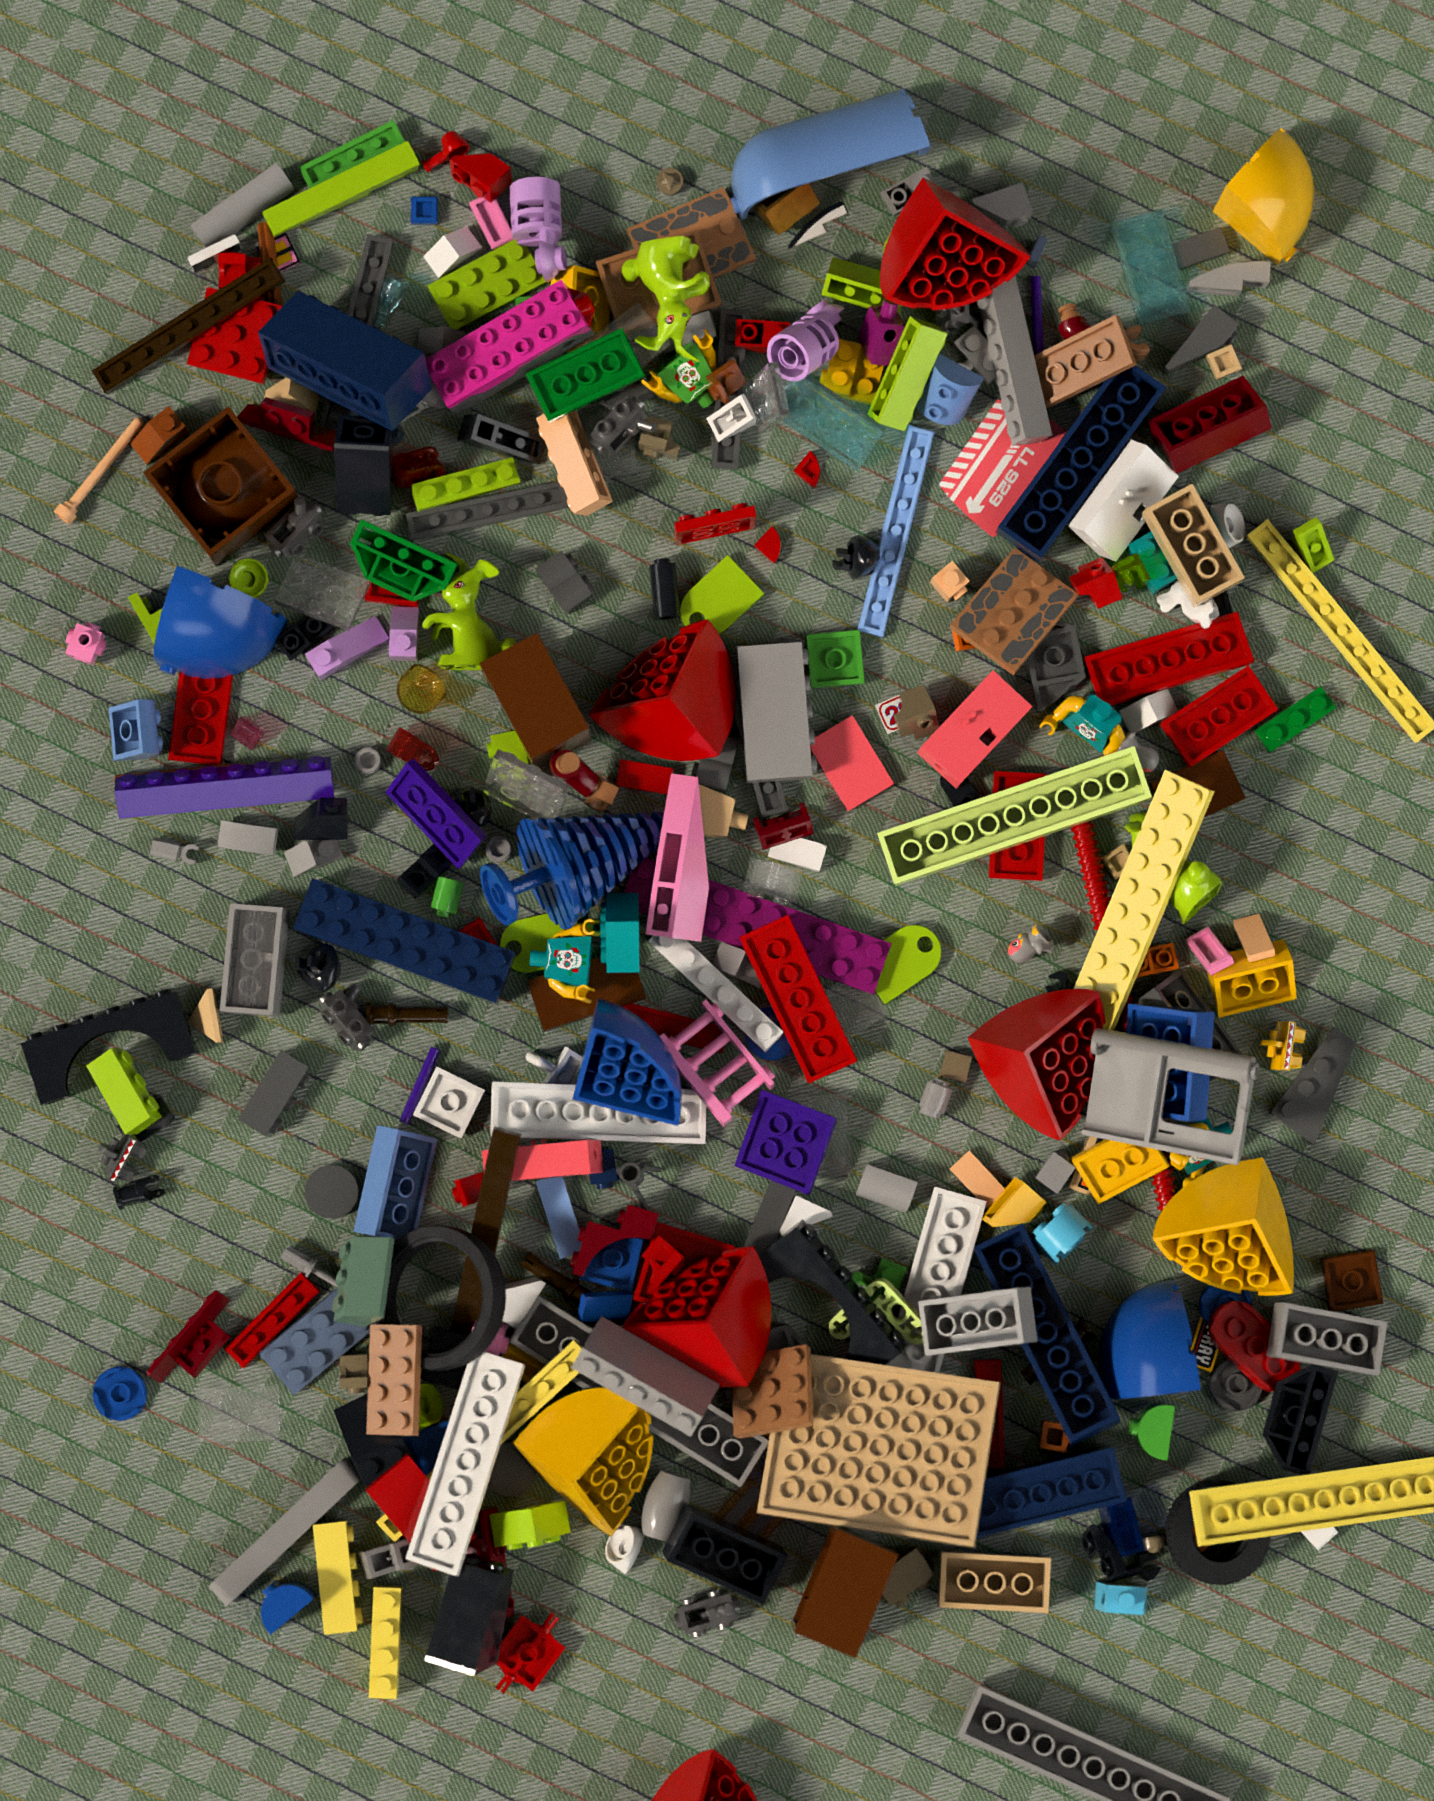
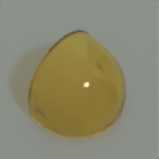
[397,664,447,714]

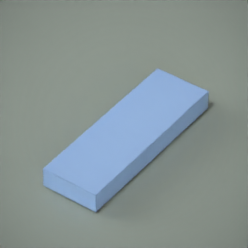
[536,1177,582,1259]

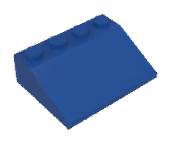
[1126,1004,1215,1122]

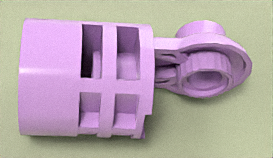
[510,177,567,283]
[767,298,845,381]

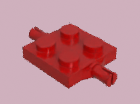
[495,1612,566,1694]

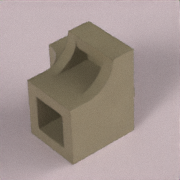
[639,415,680,460]
[894,684,939,740]
[340,1354,369,1394]

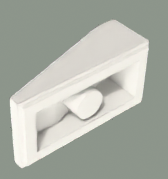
[768,838,827,872]

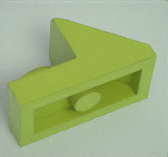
[1291,517,1334,573]
[128,592,163,644]

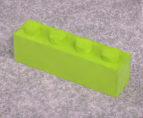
[867,316,947,432]

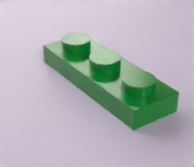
[1254,686,1336,753]

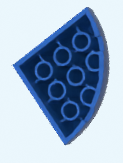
[154,566,288,679]
[573,998,682,1126]
[1098,1279,1201,1399]

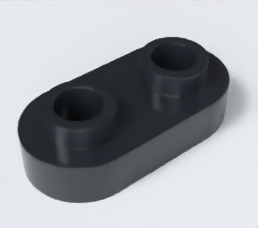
[940,776,980,807]

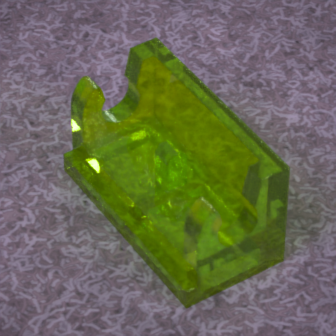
[1111,553,1151,593]

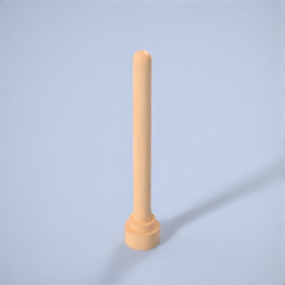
[53,417,143,525]

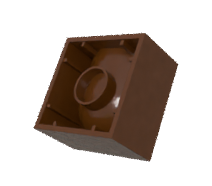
[143,406,298,566]
[479,633,591,771]
[791,1525,898,1659]

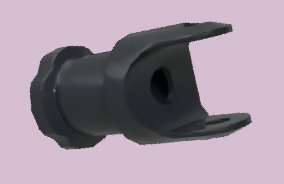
[113,1174,165,1210]

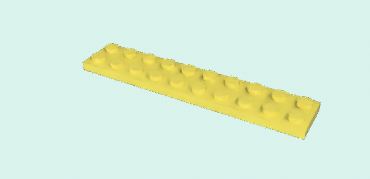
[1074,770,1215,1031]
[1189,1457,1434,1546]

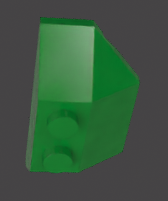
[350,519,458,602]

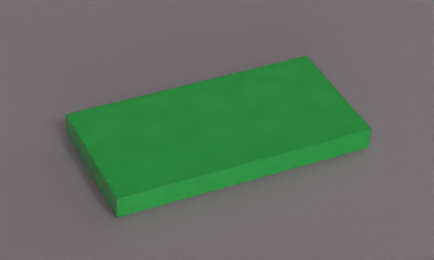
[525,328,646,423]

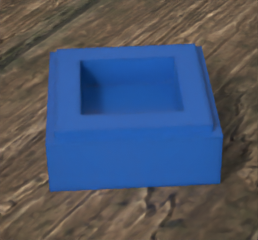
[411,197,438,225]

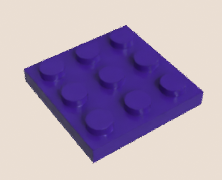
[734,1090,838,1195]

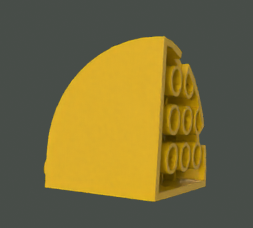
[1213,128,1314,266]
[1153,1157,1294,1296]
[513,1388,653,1537]

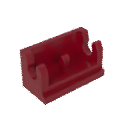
[753,802,814,850]

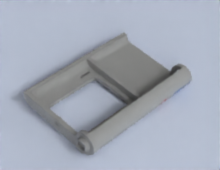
[1081,1028,1259,1165]

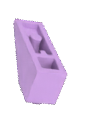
[305,616,389,681]

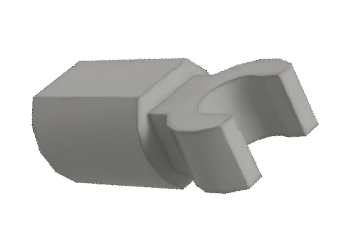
[150,837,200,865]

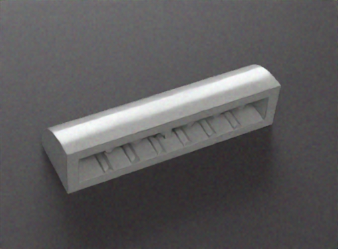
[190,162,295,248]

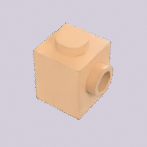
[930,561,970,603]

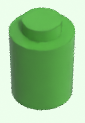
[430,877,464,919]

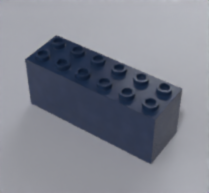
[258,291,432,431]
[976,1445,1127,1538]

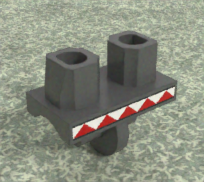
[98,1134,148,1183]

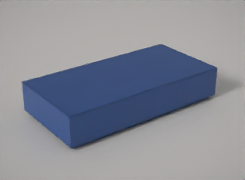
[577,1291,633,1322]

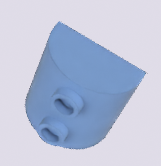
[916,354,984,425]
[109,699,163,761]

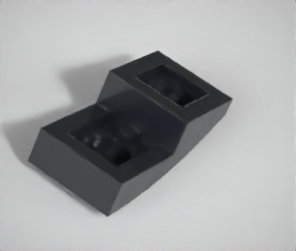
[397,844,453,899]

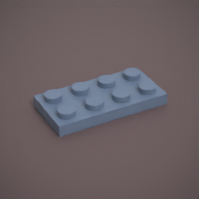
[259,1287,376,1395]

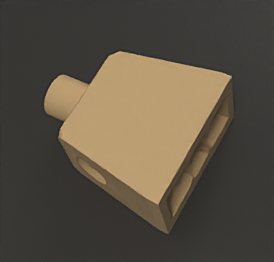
[699,784,749,838]

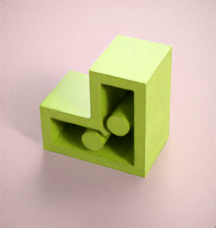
[489,1500,571,1550]

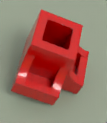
[218,252,262,290]
[1069,557,1123,609]
[641,1235,684,1287]

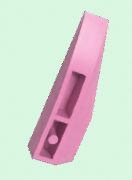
[645,773,709,942]

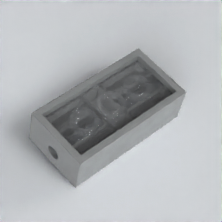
[220,903,290,1018]

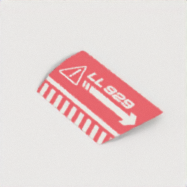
[939,399,1067,537]

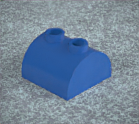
[261,1579,317,1635]

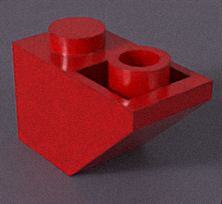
[450,153,512,203]
[735,319,790,354]
[451,1172,484,1207]

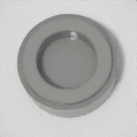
[355,747,382,775]
[485,836,512,863]

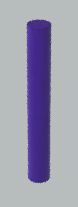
[1030,276,1044,355]
[399,1047,441,1125]

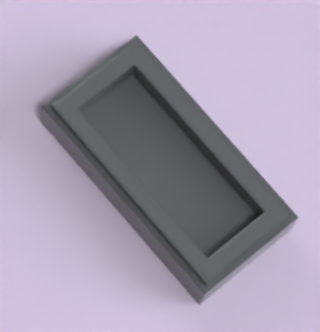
[1170,227,1230,271]

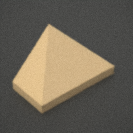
[188,988,224,1044]

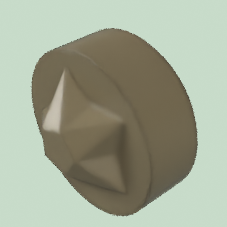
[657,168,683,196]
[1139,1534,1167,1553]

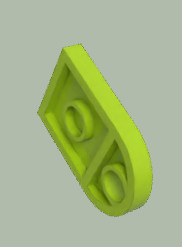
[680,555,764,635]
[500,914,577,973]
[875,925,941,1005]

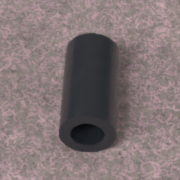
[649,558,681,620]

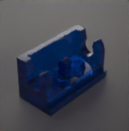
[1098,1497,1146,1558]

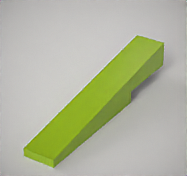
[262,141,420,237]

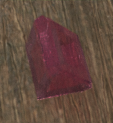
[231,716,266,750]

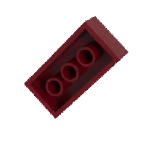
[1148,375,1272,474]

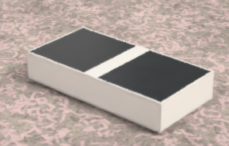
[188,234,242,273]

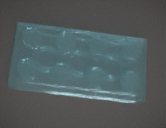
[1110,209,1190,326]
[770,375,886,472]

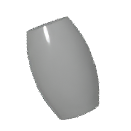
[642,1470,690,1542]

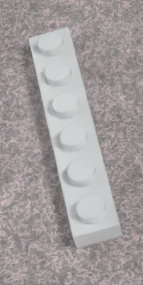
[648,935,784,1052]

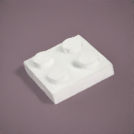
[413,1067,486,1139]

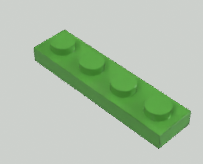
[299,120,405,188]

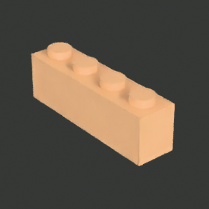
[536,410,613,516]

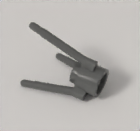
[616,1162,662,1211]

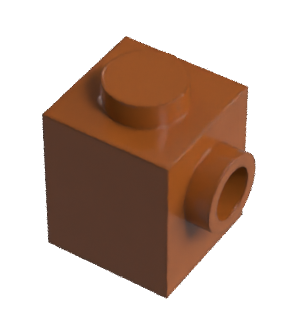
[1037,1420,1071,1453]

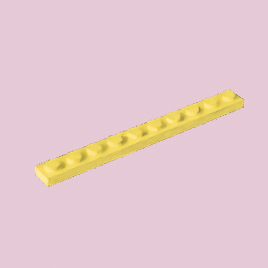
[1246,519,1434,744]
[376,1339,582,1542]

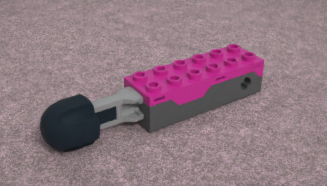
[348,280,596,446]

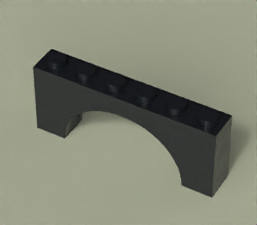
[21,988,198,1106]
[758,1219,906,1365]

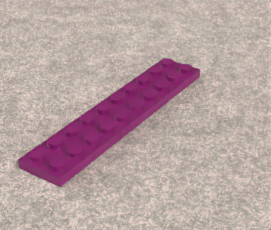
[624,858,891,995]

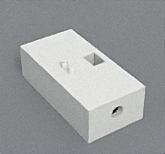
[1066,439,1179,561]

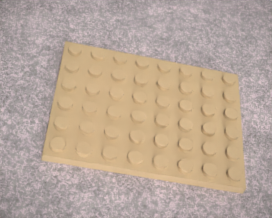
[757,1354,1000,1548]

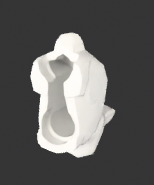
[1157,579,1219,629]

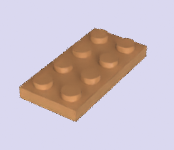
[1034,315,1137,409]
[366,1324,422,1436]

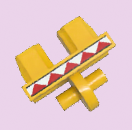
[1260,1021,1306,1071]

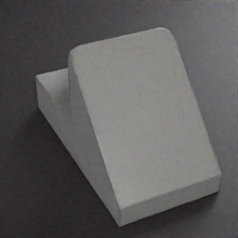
[284,840,344,877]
[712,942,761,989]

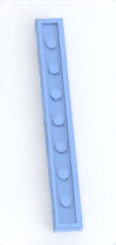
[857,425,935,638]

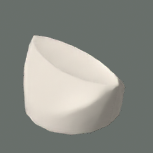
[1211,504,1246,548]
[605,1525,644,1574]

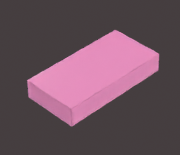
[469,197,514,251]
[1185,926,1234,976]

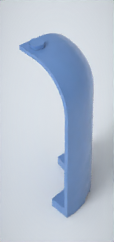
[731,89,930,220]

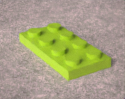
[427,239,547,330]

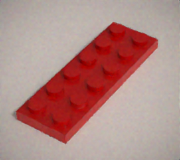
[1084,611,1254,706]
[739,914,858,1084]

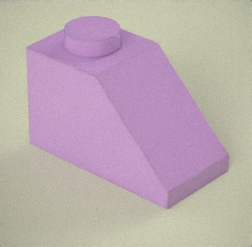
[389,606,419,661]

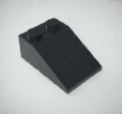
[334,1393,418,1485]

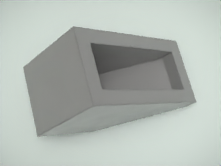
[970,183,1033,227]

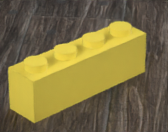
[313,1520,363,1635]
[369,1585,403,1699]

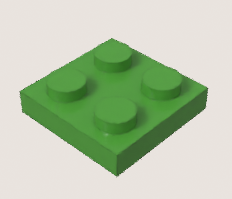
[806,630,865,689]

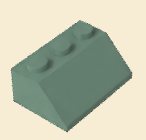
[332,1237,395,1327]

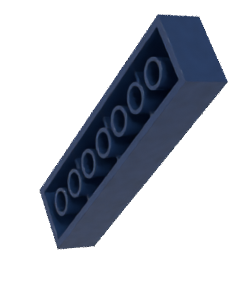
[996,365,1167,564]
[293,878,517,1005]
[974,1223,1120,1447]

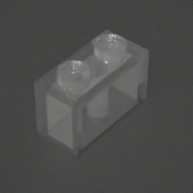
[743,857,803,906]

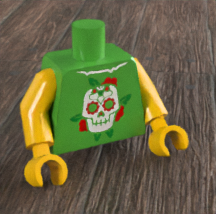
[641,329,717,408]

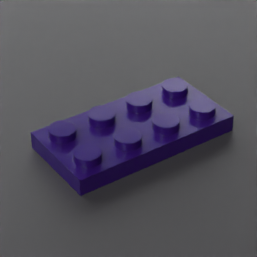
[385,758,487,869]

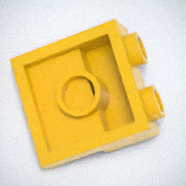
[819,339,884,405]

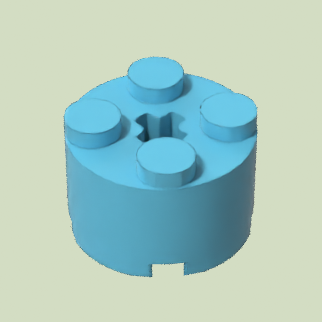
[1032,1202,1094,1265]

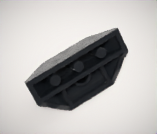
[1262,1364,1338,1475]

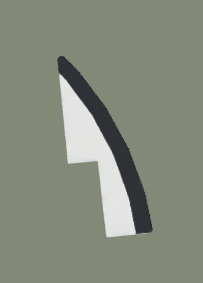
[788,201,847,248]

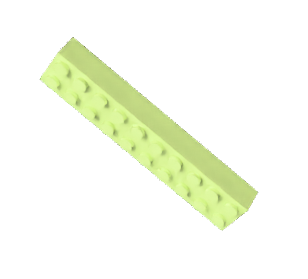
[877,746,1152,886]

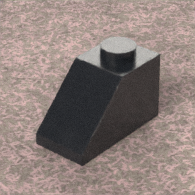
[293,797,349,840]

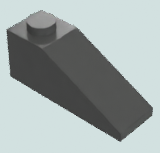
[1162,305,1239,375]

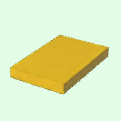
[1071,1139,1170,1204]

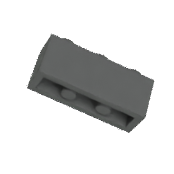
[238,1050,311,1137]

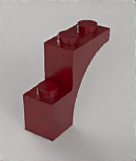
[569,1204,659,1276]

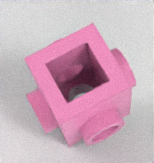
[65,622,107,666]

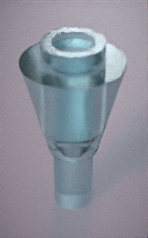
[374,278,408,328]

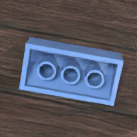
[353,1125,438,1241]

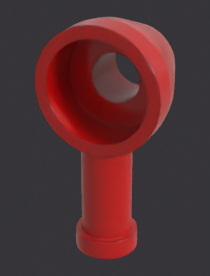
[421,131,470,173]

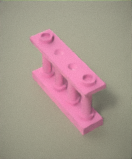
[660,1000,775,1127]

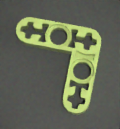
[828,1278,923,1345]

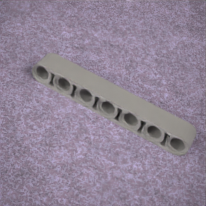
[208,1457,361,1607]

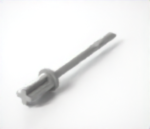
[280,1244,403,1323]

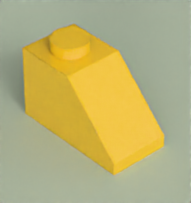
[982,1177,1046,1227]

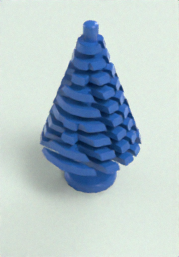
[480,812,664,930]

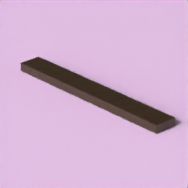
[92,257,286,394]
[450,1127,521,1336]

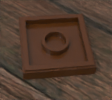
[1320,1250,1383,1312]

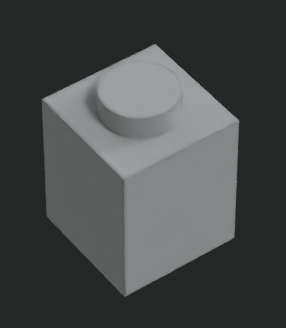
[1033,1151,1076,1194]

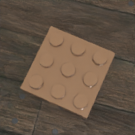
[732,1344,813,1439]

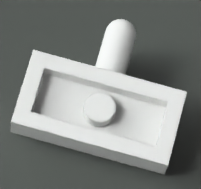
[953,326,995,384]
[526,1046,582,1085]

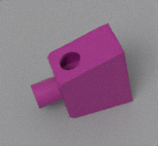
[858,298,905,366]

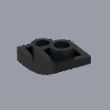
[275,607,335,661]
[1082,1524,1127,1583]

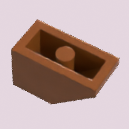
[130,406,189,465]

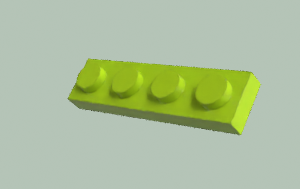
[410,457,521,512]

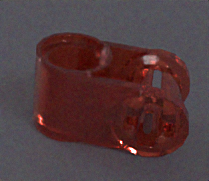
[393,446,446,488]
[386,727,439,771]

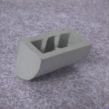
[855,1164,918,1213]

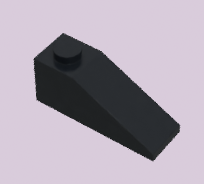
[457,413,546,465]

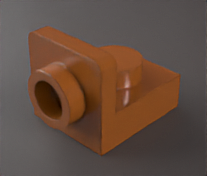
[706,359,747,405]

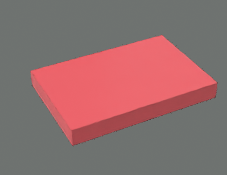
[810,715,894,812]

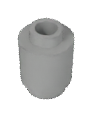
[919,1078,953,1120]

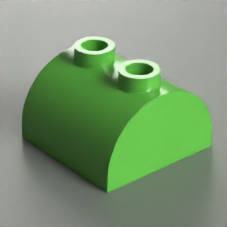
[1128,1403,1175,1460]

